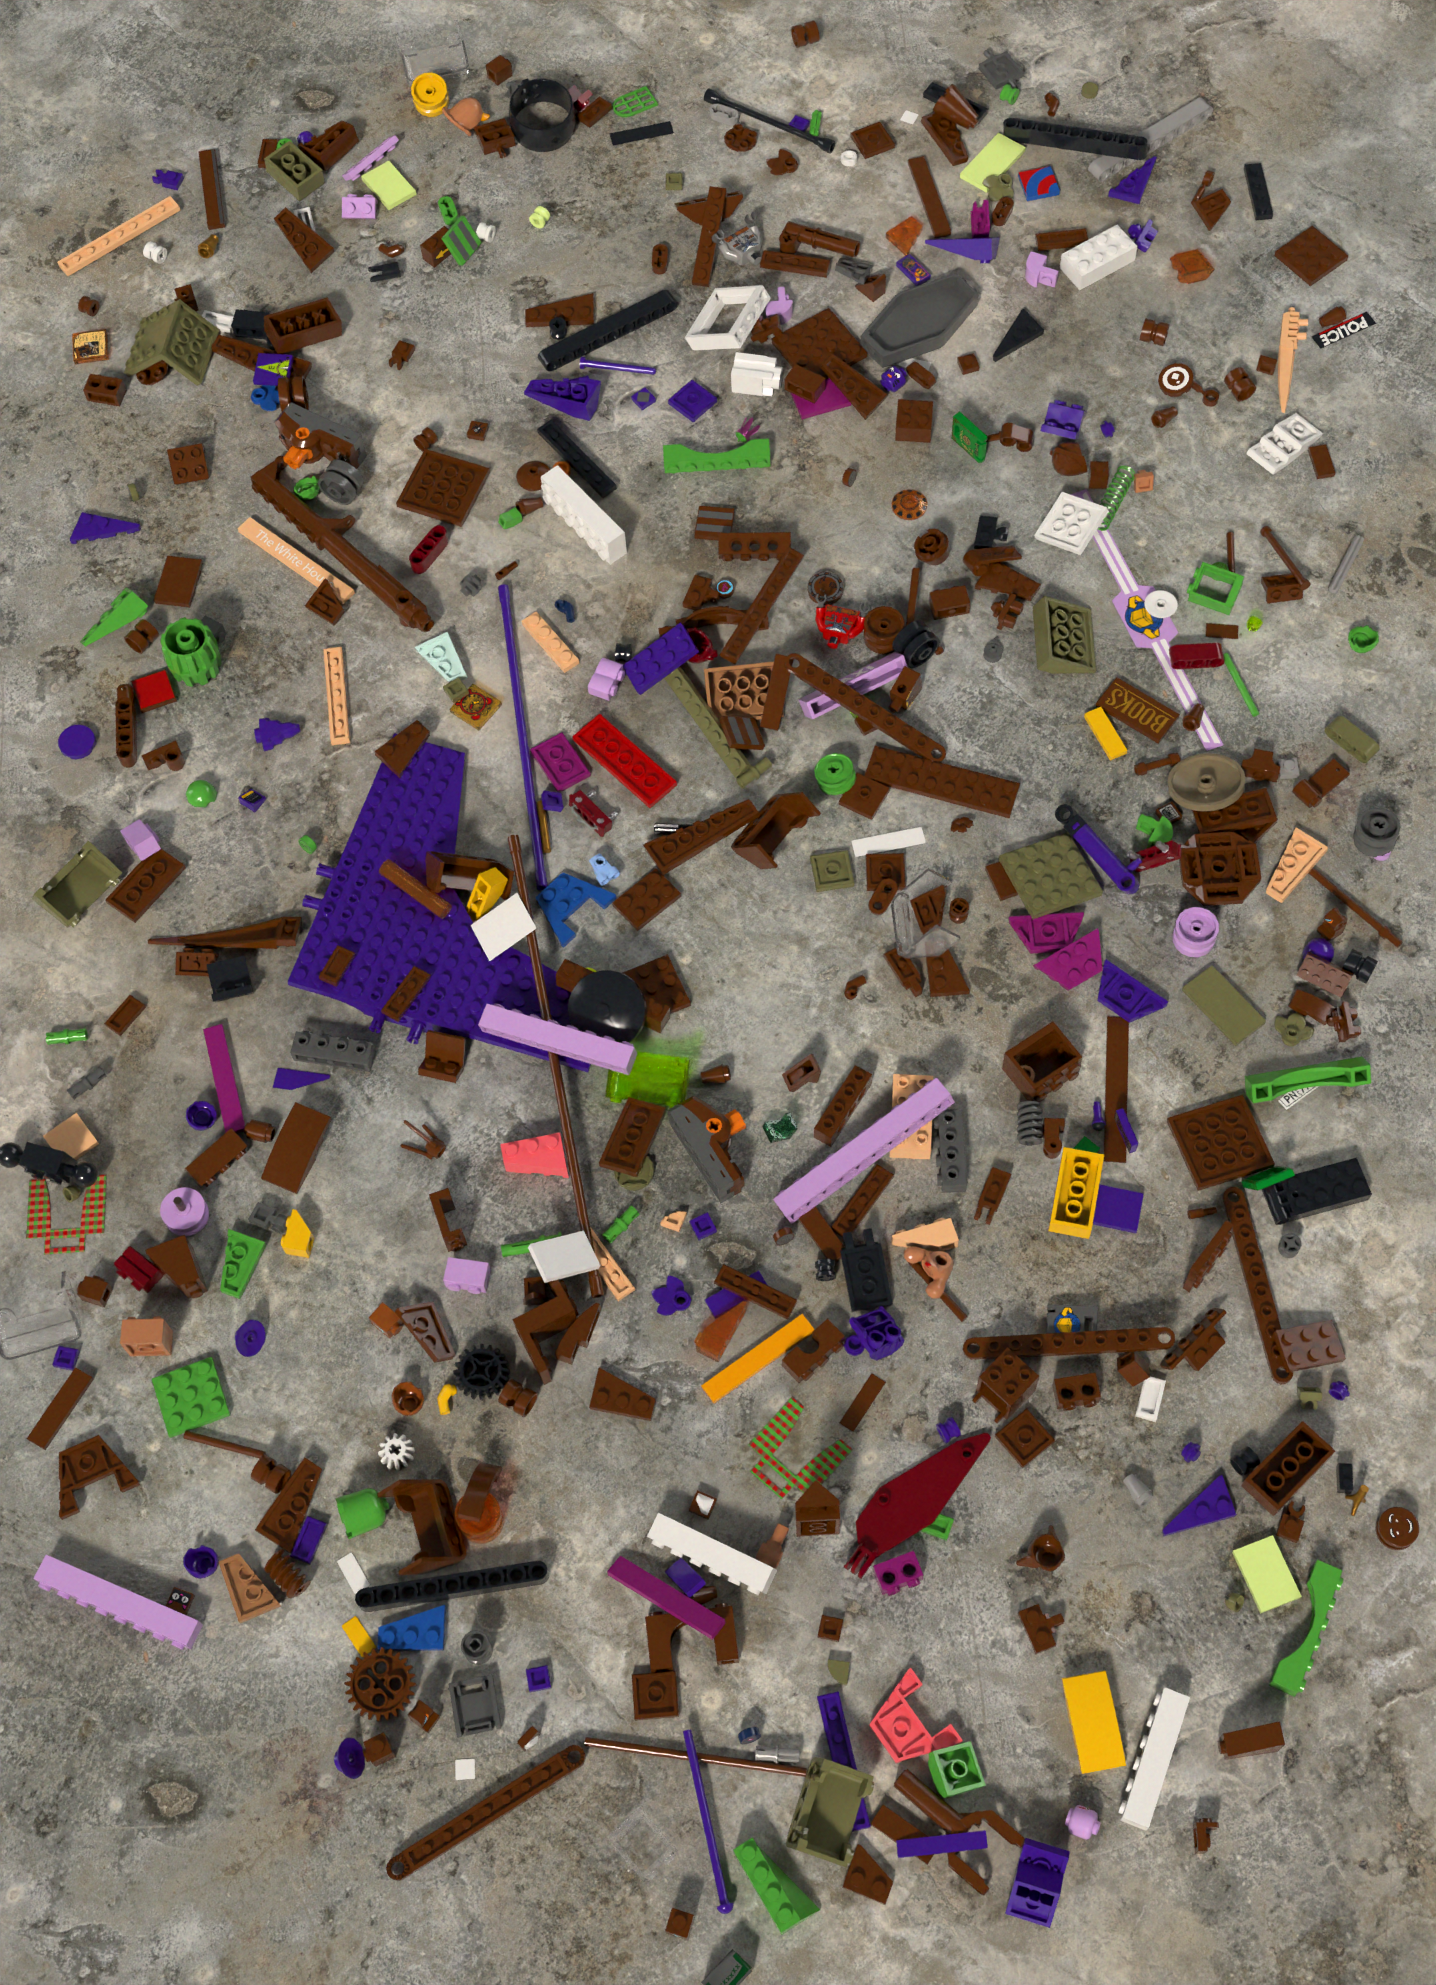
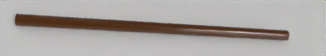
[584,1737,807,1777]

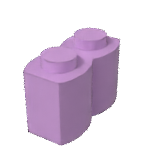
[588,658,625,701]

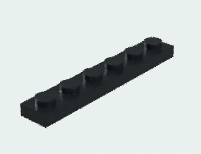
[537,420,617,498]

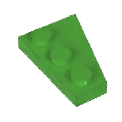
[220,1229,266,1299]

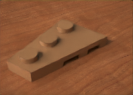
[219,1553,281,1624]

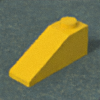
[466,867,508,923]

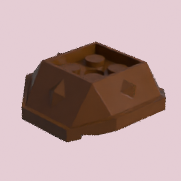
[1179,832,1262,906]

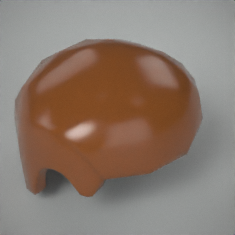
[392,1381,425,1416]

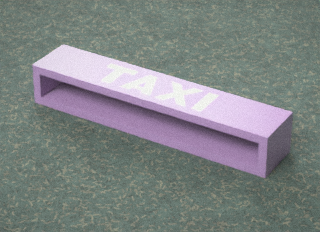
[798,652,908,719]

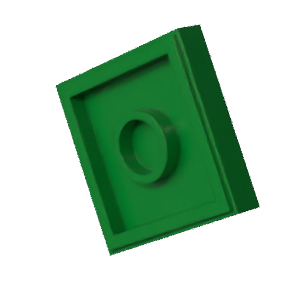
[1241,1166,1295,1191]

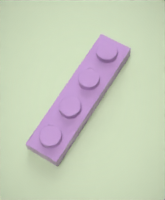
[342,135,399,181]

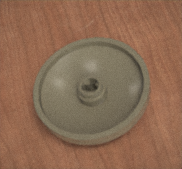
[1168,753,1245,811]

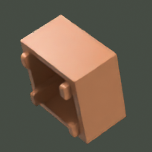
[120,1316,173,1356]

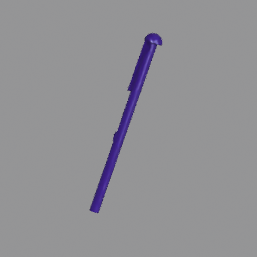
[683,1729,734,1914]

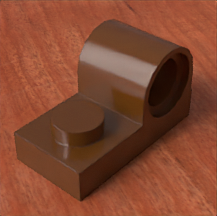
[141,741,185,771]

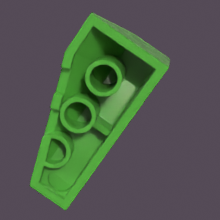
[80,587,148,646]

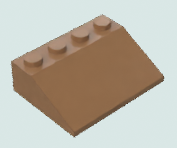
[704,662,784,720]

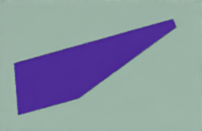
[273,1068,330,1090]

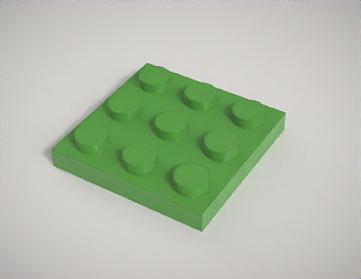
[152,1357,230,1438]

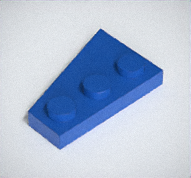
[377,1605,446,1651]

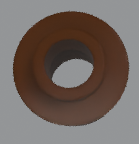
[244,1119,276,1143]

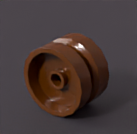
[278,375,309,412]
[863,606,905,654]

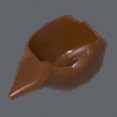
[1016,1525,1065,1571]

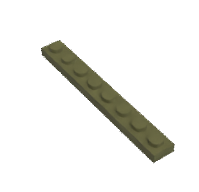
[664,666,751,778]

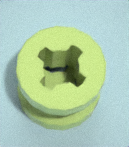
[529,206,550,228]

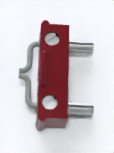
[569,790,618,837]
[1127,840,1181,873]

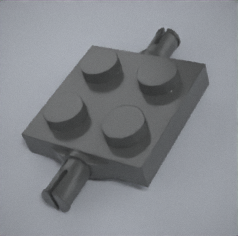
[978,49,1024,89]

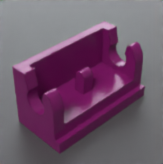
[970,200,990,238]

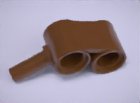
[986,423,1034,452]

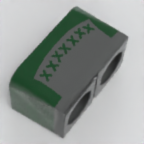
[701,1949,753,1985]

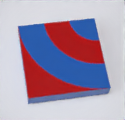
[1018,166,1060,201]

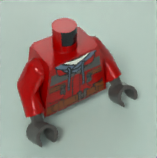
[815,594,872,649]

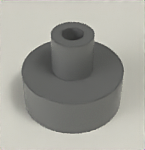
[983,643,1002,663]

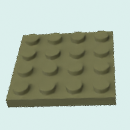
[999,832,1103,920]

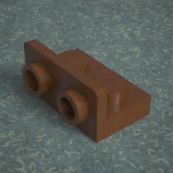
[1261,573,1303,604]
[175,948,219,977]

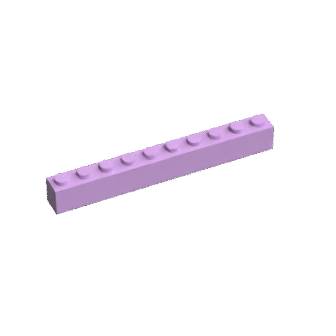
[773,1078,955,1224]

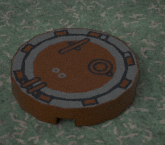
[808,572,843,605]

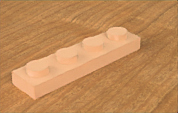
[522,612,579,673]

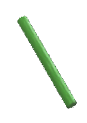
[1223,653,1259,717]

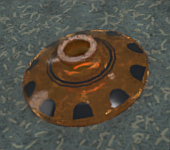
[892,490,927,520]

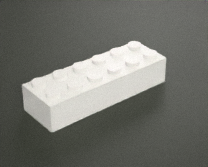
[541,465,627,565]

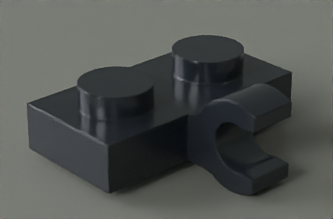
[974,515,1008,549]

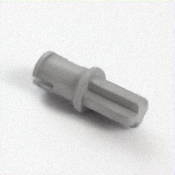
[755,1745,800,1764]

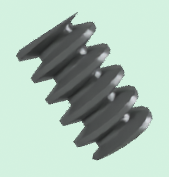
[1017,1101,1043,1146]

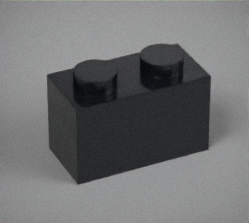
[231,309,269,340]

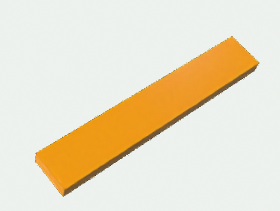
[701,1314,815,1404]

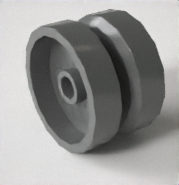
[318,460,364,505]
[1353,807,1401,857]

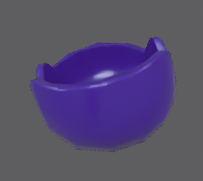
[1302,938,1334,962]
[186,1101,217,1131]
[183,1545,219,1579]

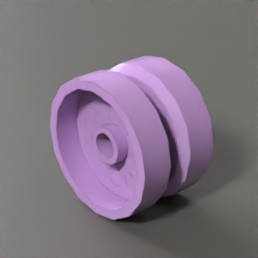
[1172,907,1219,957]

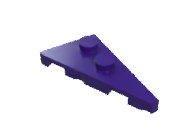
[1108,156,1157,204]
[70,512,141,544]
[1162,1475,1237,1537]

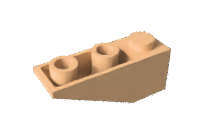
[891,1218,959,1251]

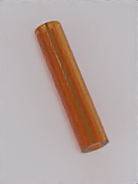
[379,859,452,919]

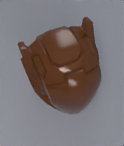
[1049,442,1087,476]

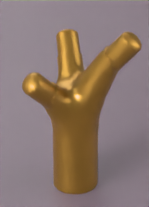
[1345,1485,1369,1516]

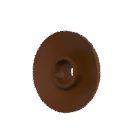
[516,461,550,491]

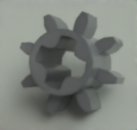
[460,574,482,597]

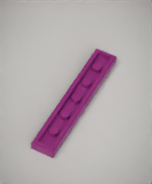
[203,1024,245,1134]
[607,1556,725,1640]

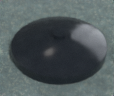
[568,970,647,1043]

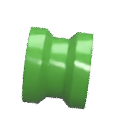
[1000,84,1020,105]

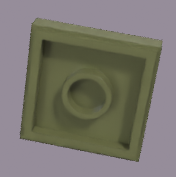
[810,850,854,892]

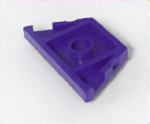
[1097,959,1168,1023]

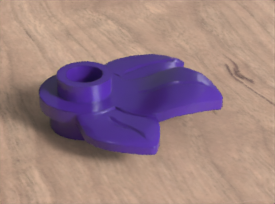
[651,1276,691,1316]

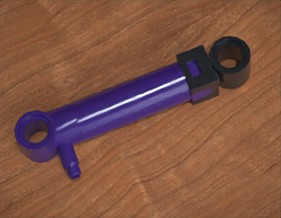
[1055,804,1142,895]

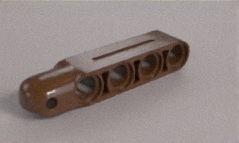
[115,684,137,768]

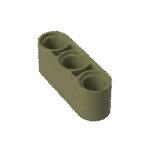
[1325,716,1380,763]

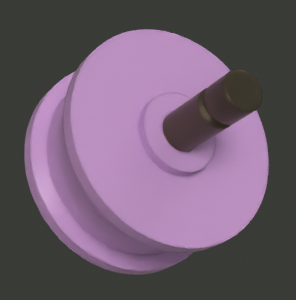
[160,1187,209,1236]

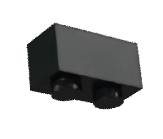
[1336,1463,1353,1494]

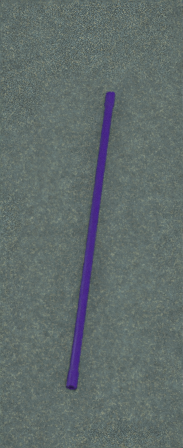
[498,584,548,890]

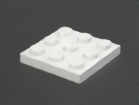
[1034,492,1108,555]

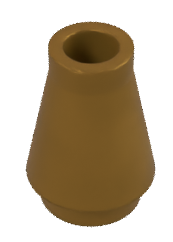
[198,234,219,259]

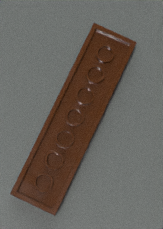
[864,746,1020,819]

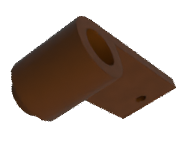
[1292,759,1350,808]

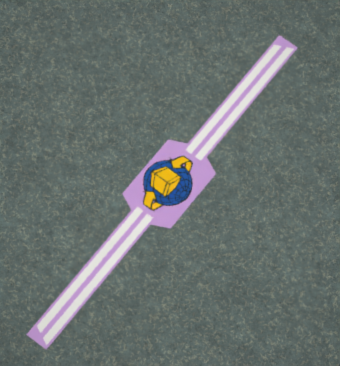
[1070,489,1223,751]

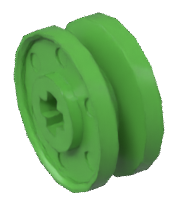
[814,753,856,795]

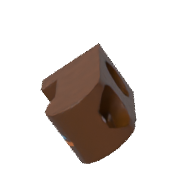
[1316,907,1348,942]
[1043,1118,1065,1159]
[407,1699,440,1734]

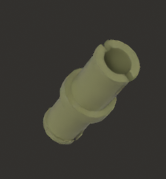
[736,757,772,789]

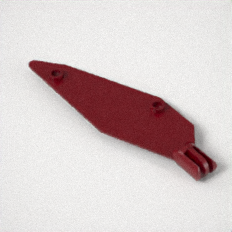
[844,1433,991,1579]

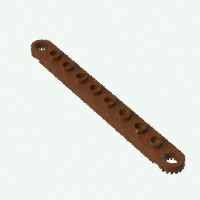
[784,653,946,763]
[1223,1187,1293,1385]
[963,1327,1175,1360]
[386,1745,586,1881]

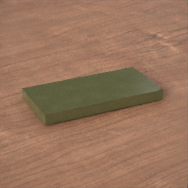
[1182,965,1266,1046]

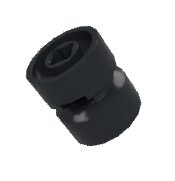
[1342,949,1378,984]

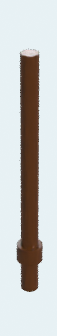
[1308,868,1403,948]

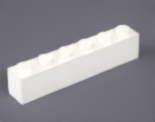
[647,1513,777,1595]
[1118,1687,1190,1831]

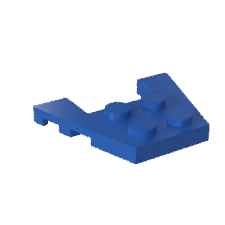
[535,872,617,948]

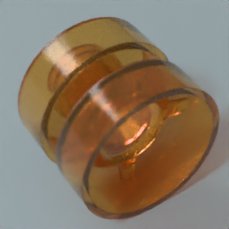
[455,1493,504,1544]

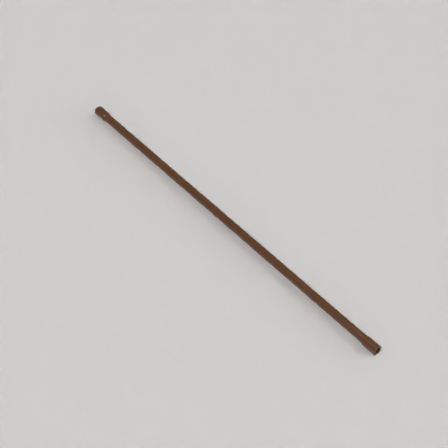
[508,835,604,1298]

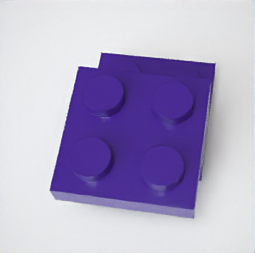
[1040,400,1087,439]
[1005,1838,1070,1928]

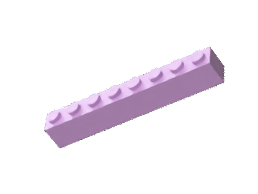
[478,1003,638,1075]
[33,1555,203,1650]

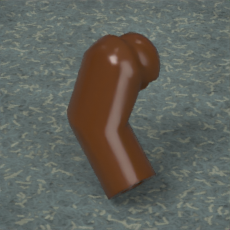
[1044,93,1059,117]
[844,975,867,1000]

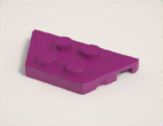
[1008,912,1084,954]
[1033,928,1103,991]

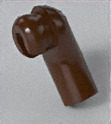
[378,243,404,258]

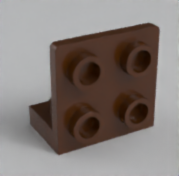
[167,443,209,485]
[418,1030,466,1083]

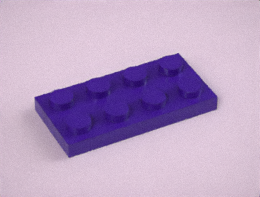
[623,623,699,695]

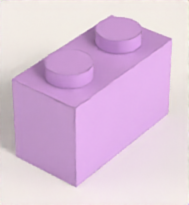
[120,819,161,861]
[443,1257,491,1294]

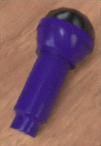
[1091,1101,1106,1131]

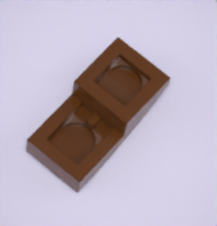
[1288,989,1335,1025]

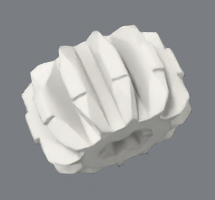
[378,1433,415,1470]

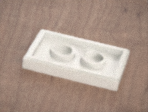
[528,1231,601,1283]

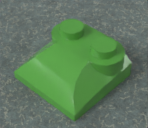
[928,1741,986,1798]

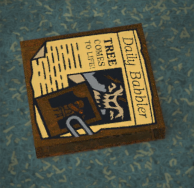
[72,329,109,364]

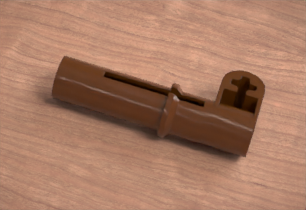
[779,221,860,258]

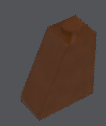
[1218,1722,1285,1760]

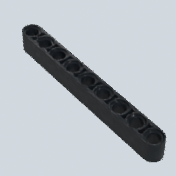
[1003,118,1148,160]
[537,289,678,372]
[355,1561,549,1612]

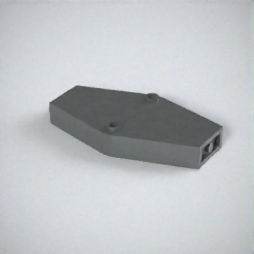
[860,273,979,368]

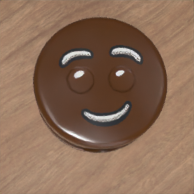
[1375,1507,1419,1550]

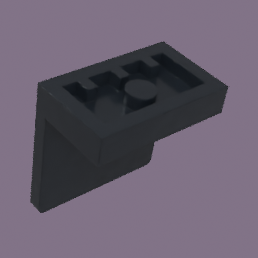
[207,956,254,1002]

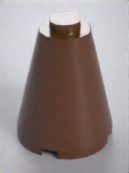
[933,84,979,130]

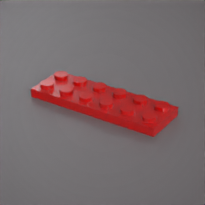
[572,714,677,808]

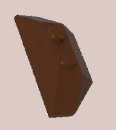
[674,190,743,225]

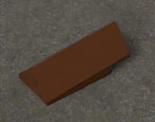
[795,1480,840,1537]

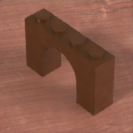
[645,1603,739,1673]

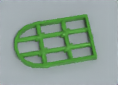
[613,86,658,117]

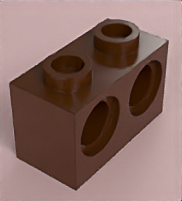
[83,374,127,407]
[1052,1372,1101,1411]

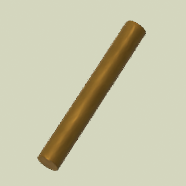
[537,800,551,853]

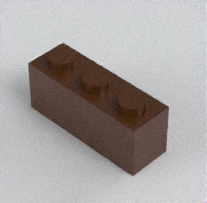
[185,1128,247,1188]

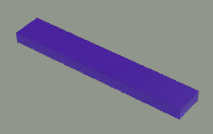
[817,1691,871,1832]

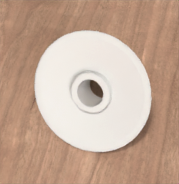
[1144,590,1178,618]

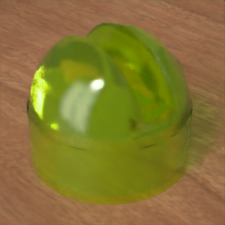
[1246,616,1263,632]

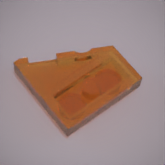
[886,216,922,256]

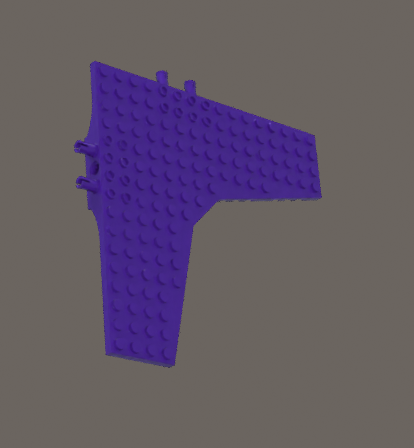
[287,733,591,1072]

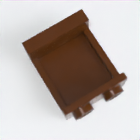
[429,1188,467,1252]

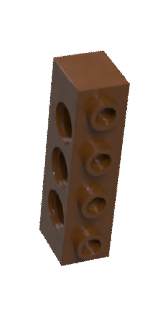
[718,532,791,561]
[814,1065,872,1147]

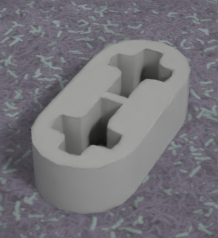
[709,104,739,126]

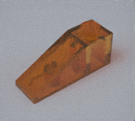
[694,1301,747,1363]

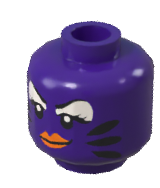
[880,366,907,392]

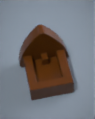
[523,1277,548,1305]

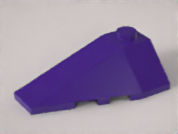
[925,237,1000,263]
[524,378,601,421]

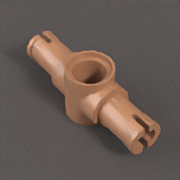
[755,1523,789,1569]

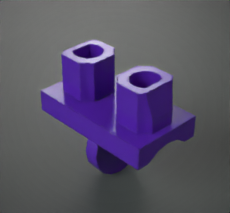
[1128,219,1158,252]

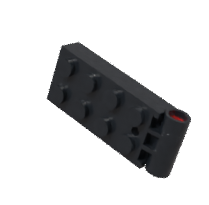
[1261,1157,1372,1225]

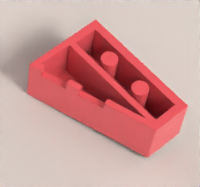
[500,1132,569,1178]

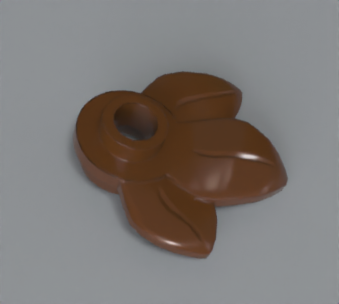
[766,149,798,175]

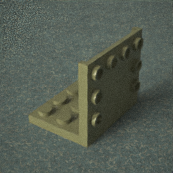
[124,299,219,386]

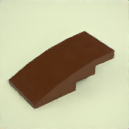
[261,1102,332,1194]

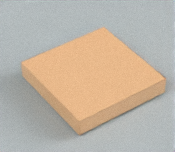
[43,1113,99,1160]

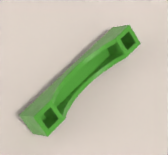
[663,438,770,473]
[1245,1056,1371,1103]
[1269,1560,1343,1697]

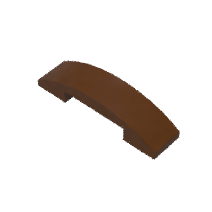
[458,1462,502,1522]

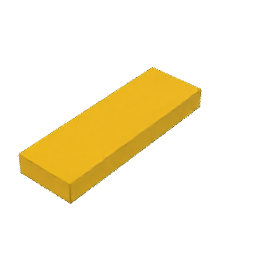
[1084,707,1127,760]

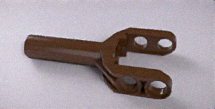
[893,1769,1025,1896]

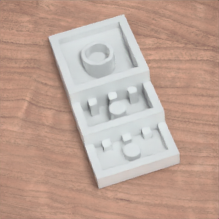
[1247,413,1323,475]

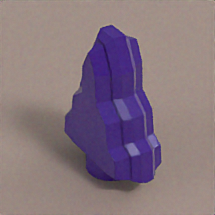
[254,718,301,752]

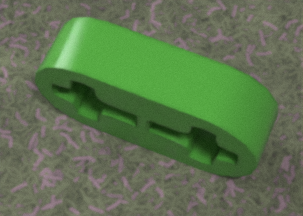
[438,196,458,226]

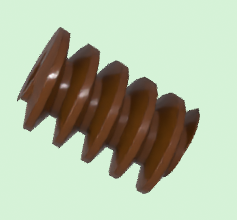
[264,1549,311,1599]

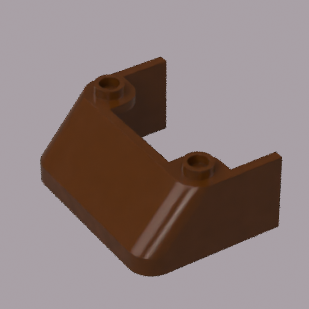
[731,792,821,869]
[425,851,514,900]
[377,1479,466,1575]

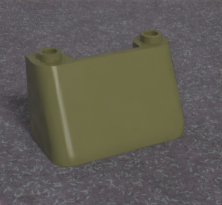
[32,841,122,928]
[786,1757,874,1868]

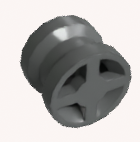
[1278,1233,1302,1258]

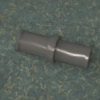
[67,1066,107,1100]

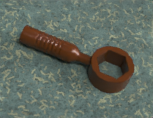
[1191,170,1215,205]
[1192,381,1219,407]

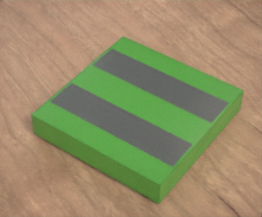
[441,216,482,265]

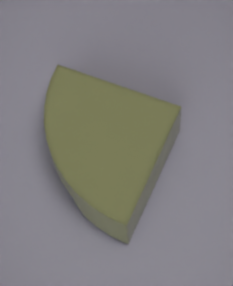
[827,1659,850,1686]

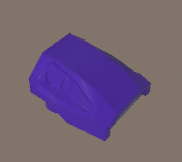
[849,1306,905,1361]

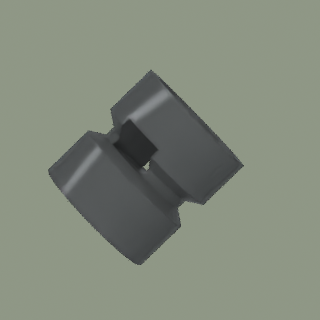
[461,1630,493,1665]

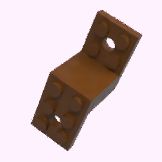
[513,1279,579,1385]

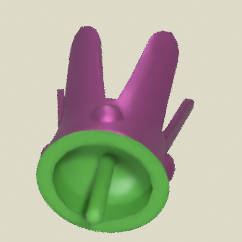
[735,418,760,443]

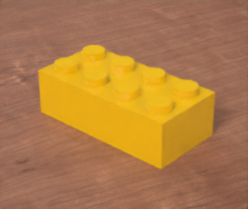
[1048,1147,1104,1239]

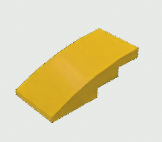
[1061,1670,1126,1774]

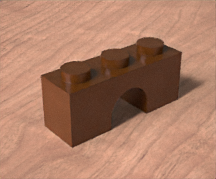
[782,1318,845,1383]

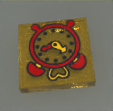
[450,684,502,731]

